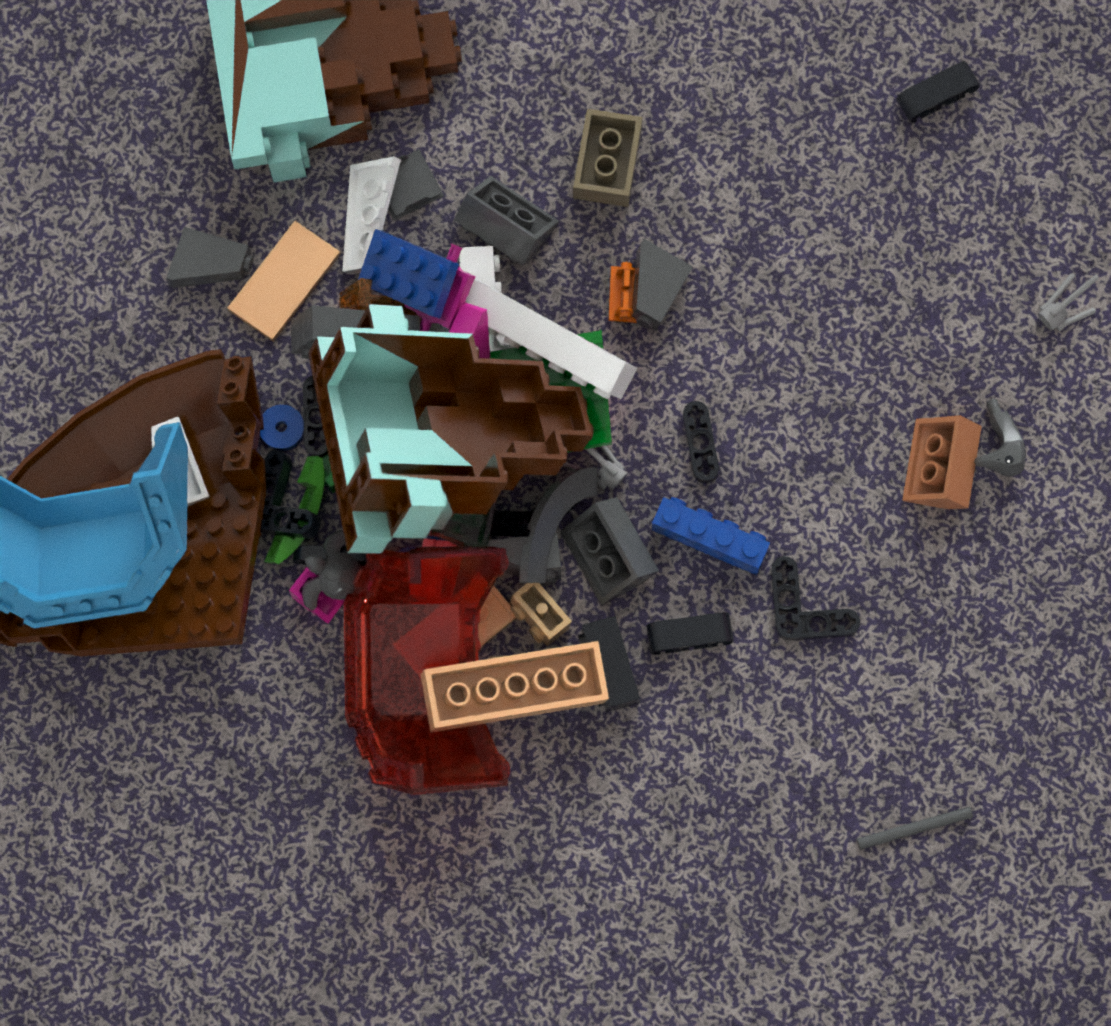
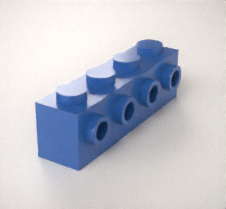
[651,497,770,575]

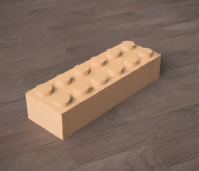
[420,641,609,732]

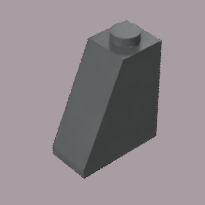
[166,227,254,288]
[632,239,693,330]

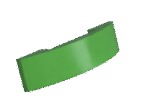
[264,456,324,564]

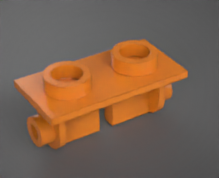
[608,262,637,323]

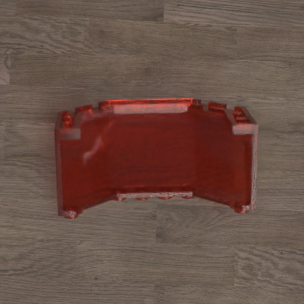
[344,546,510,795]

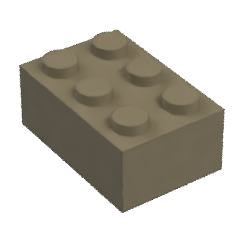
[573,109,643,207]

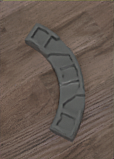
[519,467,597,583]

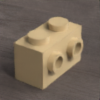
[510,583,572,647]

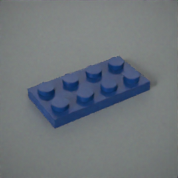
[357,229,459,319]

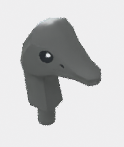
[974,399,1026,477]

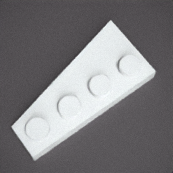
[342,156,401,275]

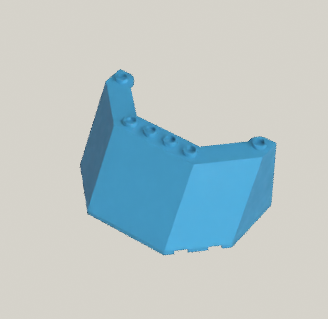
[0,422,188,628]

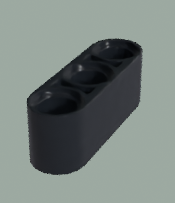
[896,61,980,123]
[646,612,734,655]

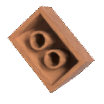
[902,415,982,509]

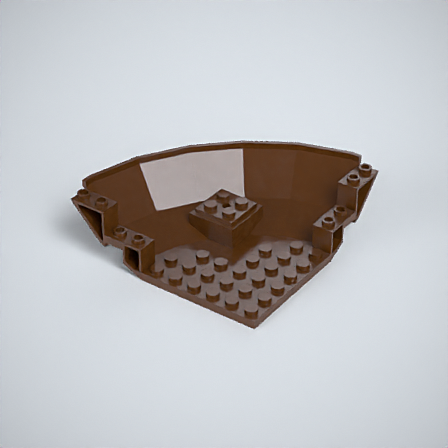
[0,349,266,656]

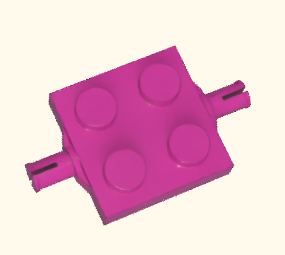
[404,244,476,331]

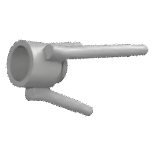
[1038,273,1098,331]
[563,446,628,490]

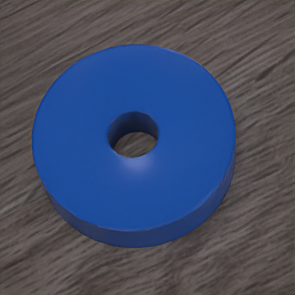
[260,405,304,451]

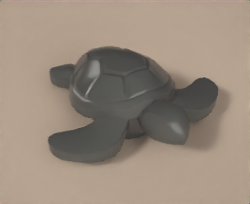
[302,530,375,610]

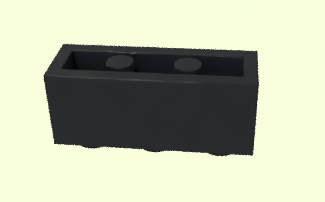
[578,616,640,713]

